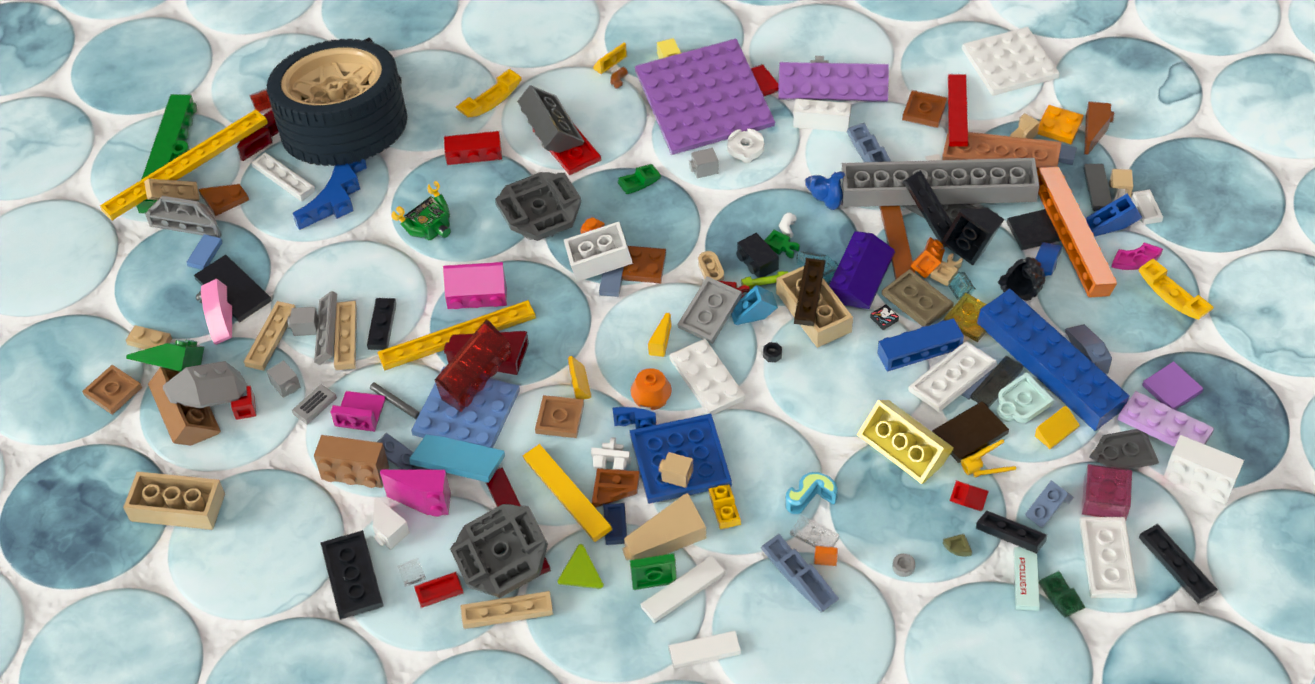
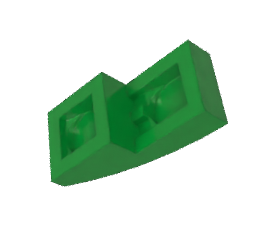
[618,164,661,195]

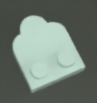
[997,372,1054,423]

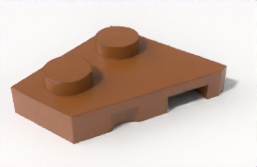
[199,184,249,216]
[592,468,640,508]

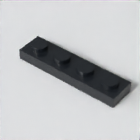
[903,170,952,247]
[1139,523,1218,604]

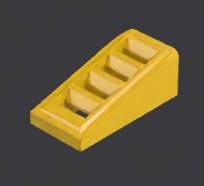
[648,313,672,357]

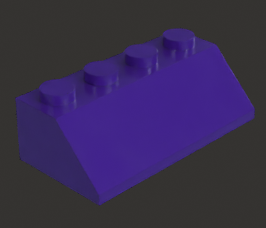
[829,231,895,309]

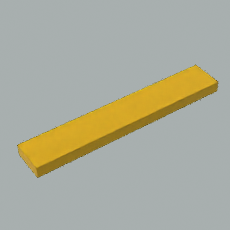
[522,444,612,542]

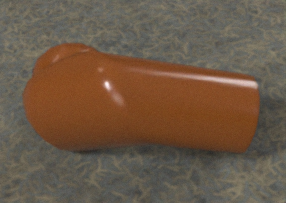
[610,67,628,89]

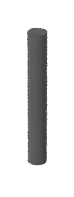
[370,382,420,419]

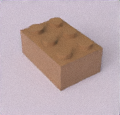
[314,435,389,488]

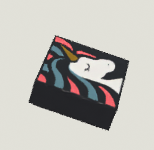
[870,304,899,330]

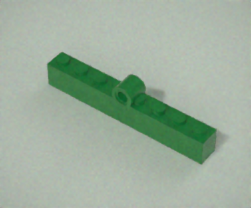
[136,94,197,214]

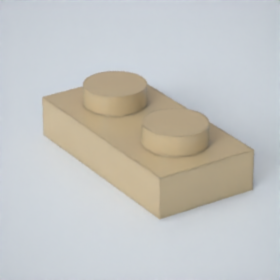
[126,325,172,349]

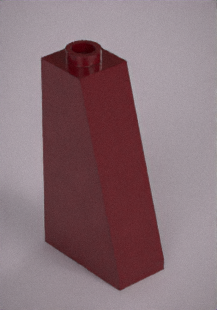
[444,331,529,375]

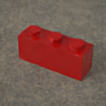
[444,131,502,165]

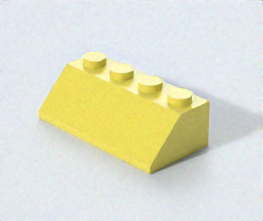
[857,400,954,484]

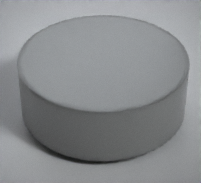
[892,554,915,577]

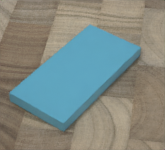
[409,434,505,483]

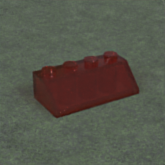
[435,319,512,412]

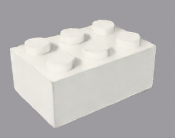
[564,222,633,282]
[1163,435,1244,504]

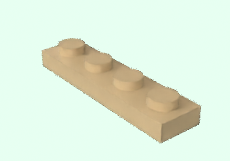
[244,301,296,371]
[334,301,357,370]
[460,591,553,629]

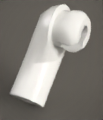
[779,212,797,238]

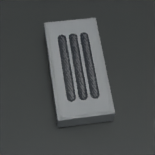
[292,384,337,425]

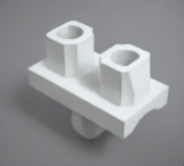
[591,437,631,470]

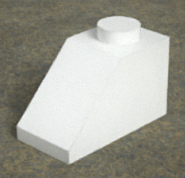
[373,497,410,550]

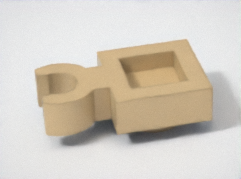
[930,254,963,287]

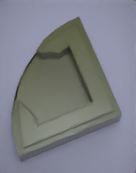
[943,534,972,557]

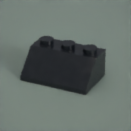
[941,208,1005,265]

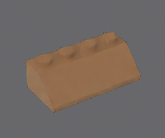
[148,367,221,446]

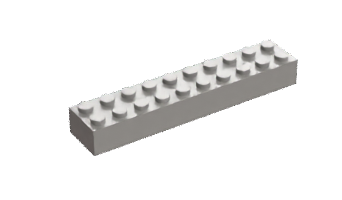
[841,158,1039,207]

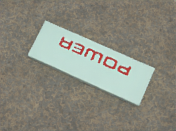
[1013,547,1040,611]

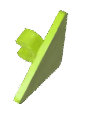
[557,544,604,589]

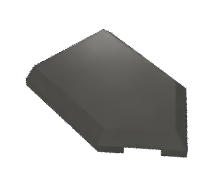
[1089,429,1159,471]

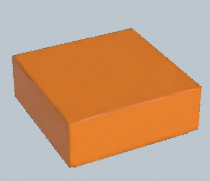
[814,546,838,566]

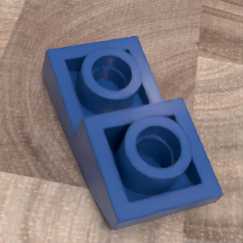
[1035,242,1062,276]
[612,407,657,429]

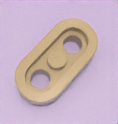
[698,251,724,281]

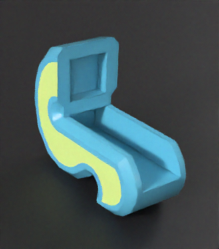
[785,472,838,514]

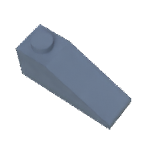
[1065,324,1112,374]

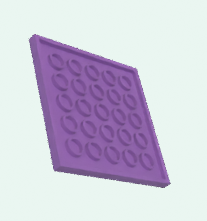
[635,38,775,155]

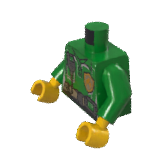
[391,181,451,240]

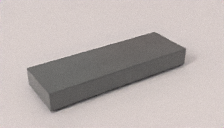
[1083,164,1112,211]

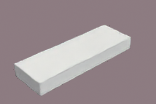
[669,631,741,669]

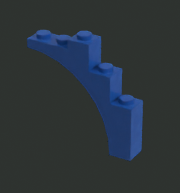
[292,159,367,230]

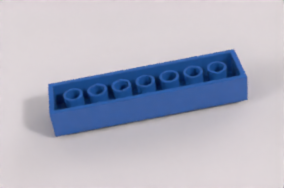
[977,289,1130,431]

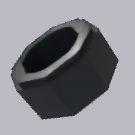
[763,342,782,362]

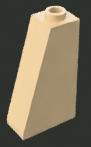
[622,493,706,560]

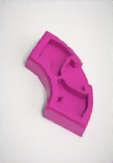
[1111,242,1163,270]

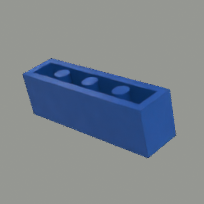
[877,318,964,372]

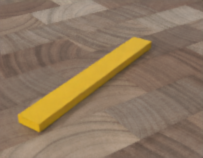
[377,300,536,371]

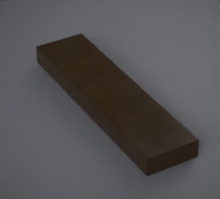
[794,258,826,326]

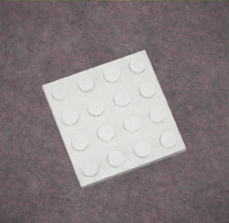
[962,27,1059,96]

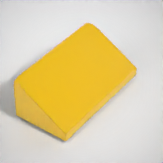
[593,42,627,74]
[568,356,591,400]
[1035,405,1080,449]

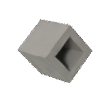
[689,148,719,178]
[287,307,318,336]
[267,361,301,398]

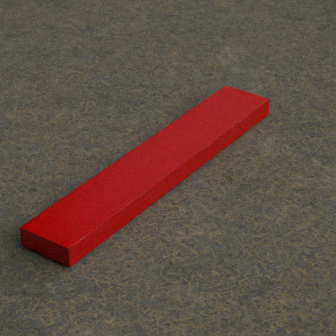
[948,74,968,147]

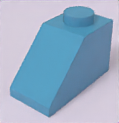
[731,285,778,325]

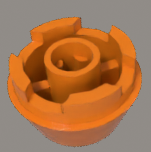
[630,368,672,410]

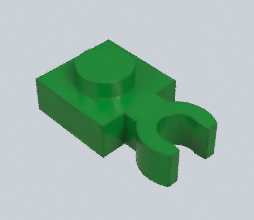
[764,230,800,258]

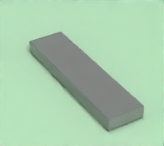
[314,291,337,365]

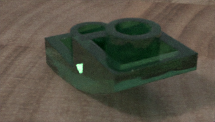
[1038,571,1085,618]

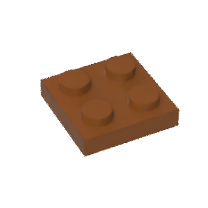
[902,90,947,128]
[622,246,666,283]

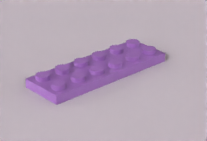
[778,62,889,102]

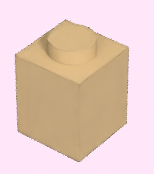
[659,452,693,488]

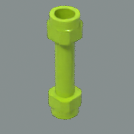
[741,271,788,290]

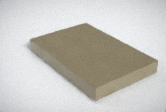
[882,269,954,326]

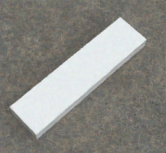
[251,152,315,202]
[641,556,725,623]

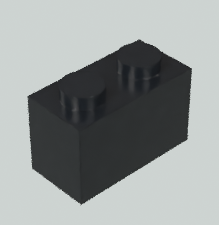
[736,232,779,278]

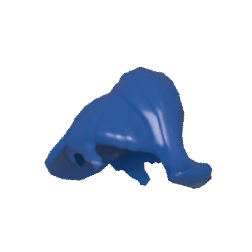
[805,171,845,210]

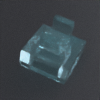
[948,272,976,300]

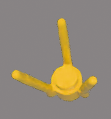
[961,439,1016,478]

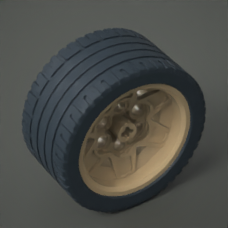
[267,39,408,166]

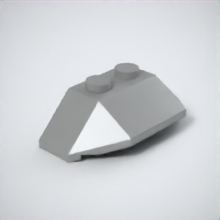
[145,196,221,238]
[163,361,248,408]

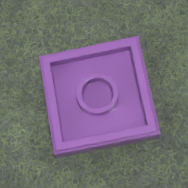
[1142,362,1204,410]

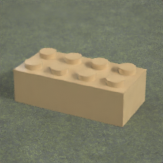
[776,266,853,348]
[123,472,225,530]

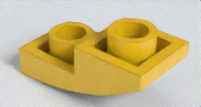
[708,485,741,530]

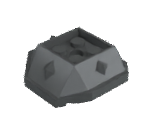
[495,172,581,241]
[450,504,548,598]

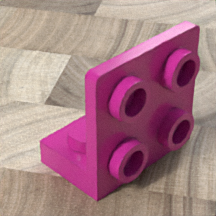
[330,391,385,432]

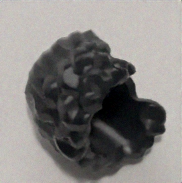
[998,257,1046,301]

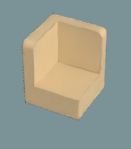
[1010,113,1040,139]
[1109,169,1133,197]

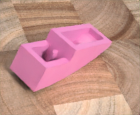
[201,279,232,345]

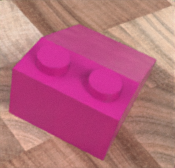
[380,470,451,516]

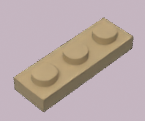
[144,179,200,201]

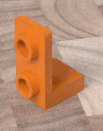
[911,237,945,279]

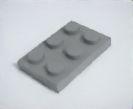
[677,276,742,344]

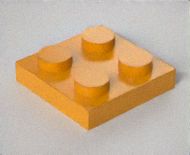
[1038,105,1084,145]

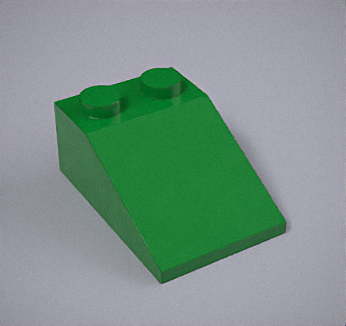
[126,339,204,371]

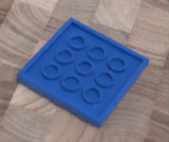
[629,414,732,504]

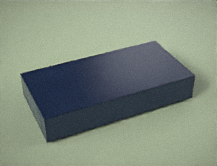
[603,503,627,545]

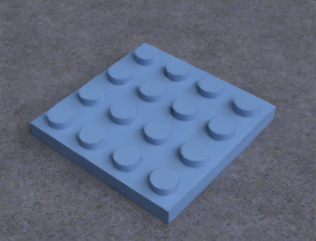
[411,367,520,448]

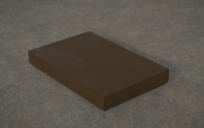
[932,401,1009,463]

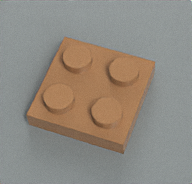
[82,365,142,415]
[535,395,584,438]

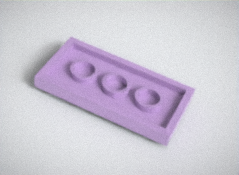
[1117,391,1214,447]

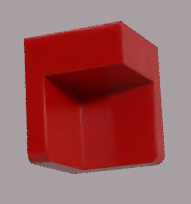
[231,385,256,420]
[949,480,989,511]

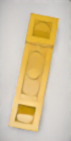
[456,69,522,118]
[1138,259,1214,320]

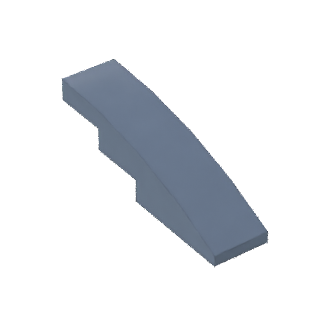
[847,122,891,162]
[761,534,839,612]

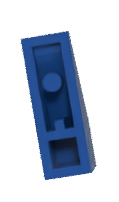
[1086,193,1142,237]

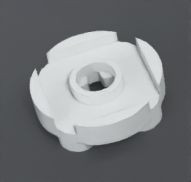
[727,129,764,163]

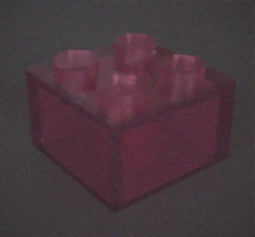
[1082,464,1132,521]

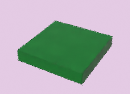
[630,553,677,590]

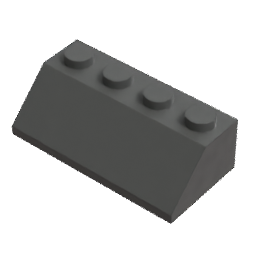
[517,85,584,153]

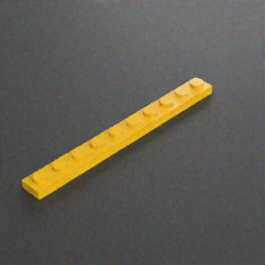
[100,109,268,221]

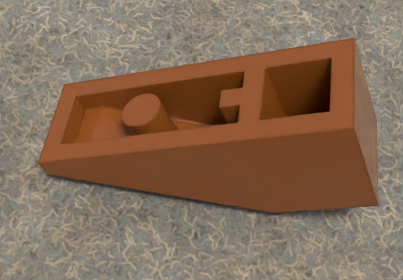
[1084,101,1114,155]

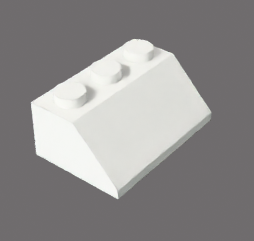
[793,99,852,132]

